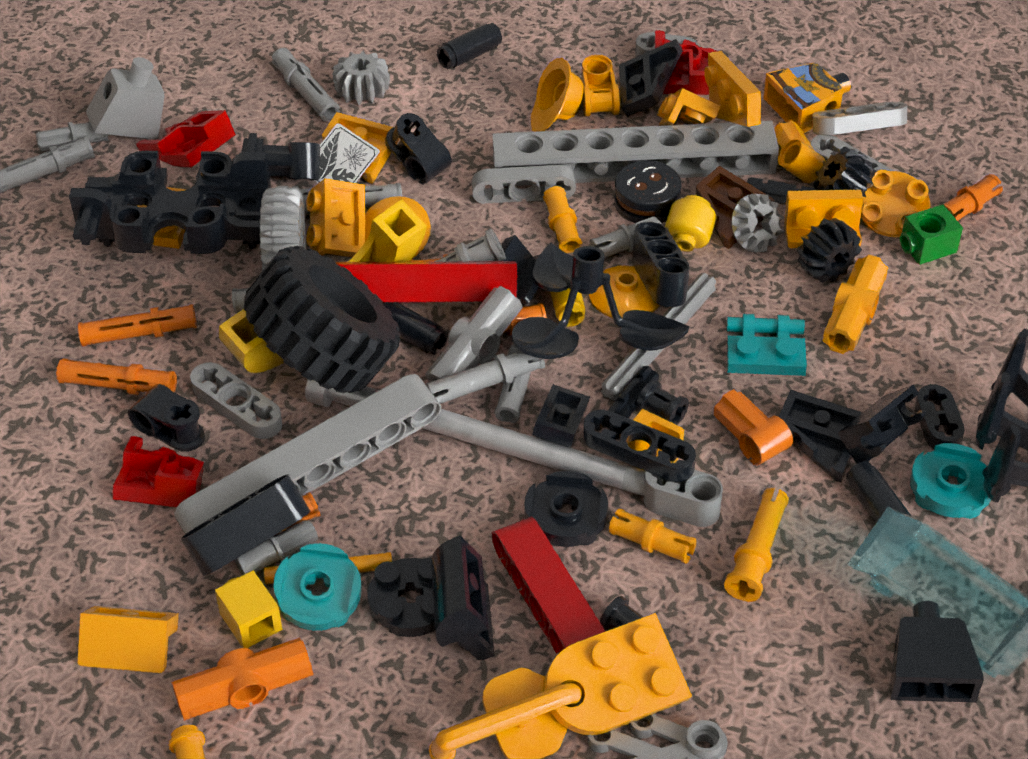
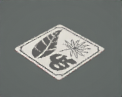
[314,123,380,183]

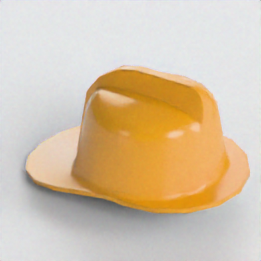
[531,57,584,132]

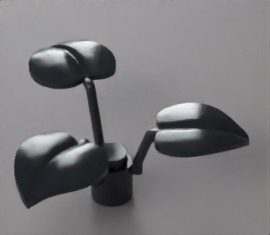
[512,242,690,359]

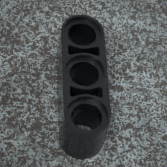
[632,222,690,307]
[181,474,310,576]

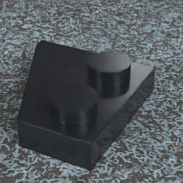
[619,39,683,117]
[779,390,863,482]

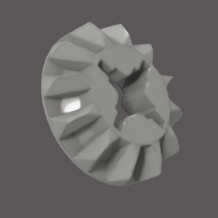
[732,194,784,252]

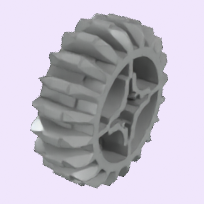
[260,186,306,271]

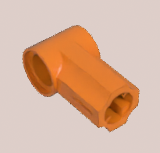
[714,389,793,466]

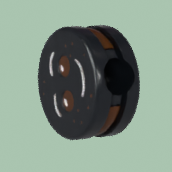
[614,160,682,223]

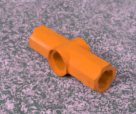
[171,637,313,721]

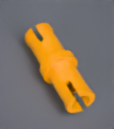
[543,186,582,253]
[609,508,697,564]

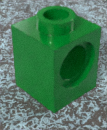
[900,204,963,265]

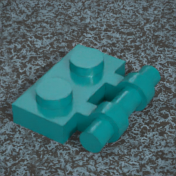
[727,313,807,376]

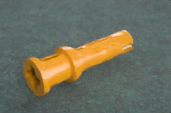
[724,488,789,602]

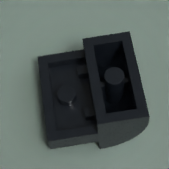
[431,535,495,660]

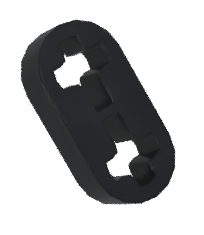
[915,384,965,449]

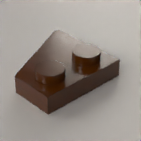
[696,166,774,249]

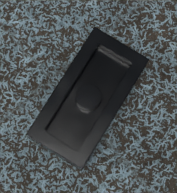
[532,384,590,448]

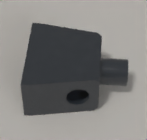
[890,601,984,703]

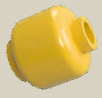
[665,195,717,252]

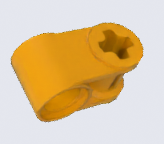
[582,54,620,117]

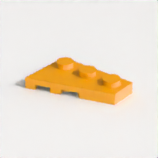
[704,51,761,127]

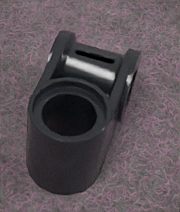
[385,113,452,185]
[127,384,205,452]

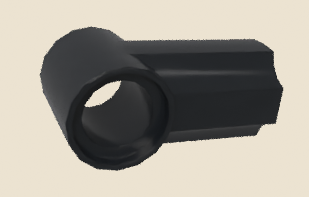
[264,142,320,180]

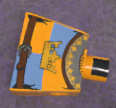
[763,63,851,133]

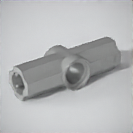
[425,286,523,391]

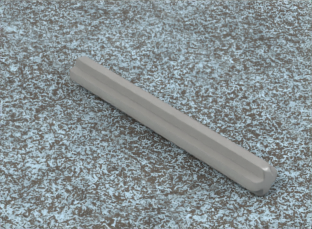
[601,273,716,401]

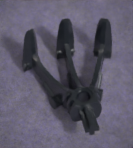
[976,328,1028,503]

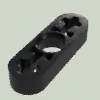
[583,409,696,482]

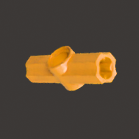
[822,254,888,354]

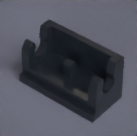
[838,384,926,464]

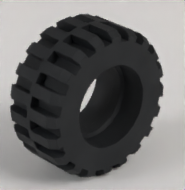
[244,246,400,393]

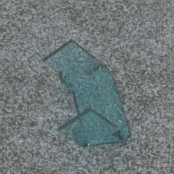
[848,507,1028,678]

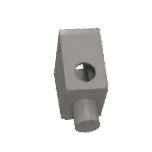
[86,57,165,139]

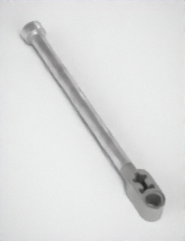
[305,380,723,527]

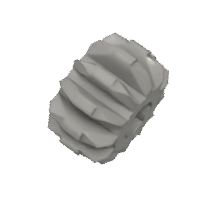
[332,50,390,105]

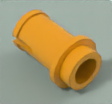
[168,725,206,759]

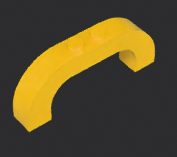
[219,199,427,373]

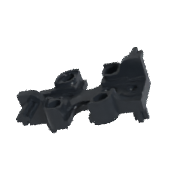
[69,133,271,254]

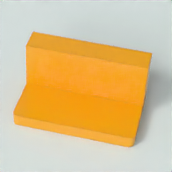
[77,606,179,673]

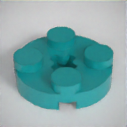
[910,443,991,519]
[274,543,362,631]

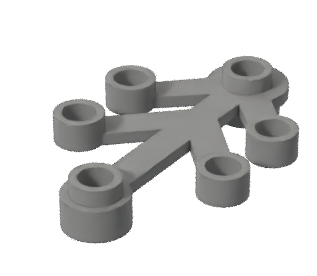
[588,713,728,759]

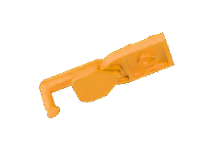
[429,613,692,759]

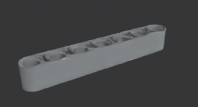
[174,374,441,534]

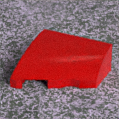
[655,30,717,95]
[136,110,236,168]
[113,436,204,507]

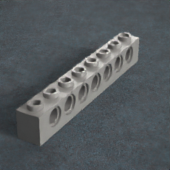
[493,121,779,186]

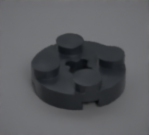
[524,471,608,547]
[367,558,435,637]

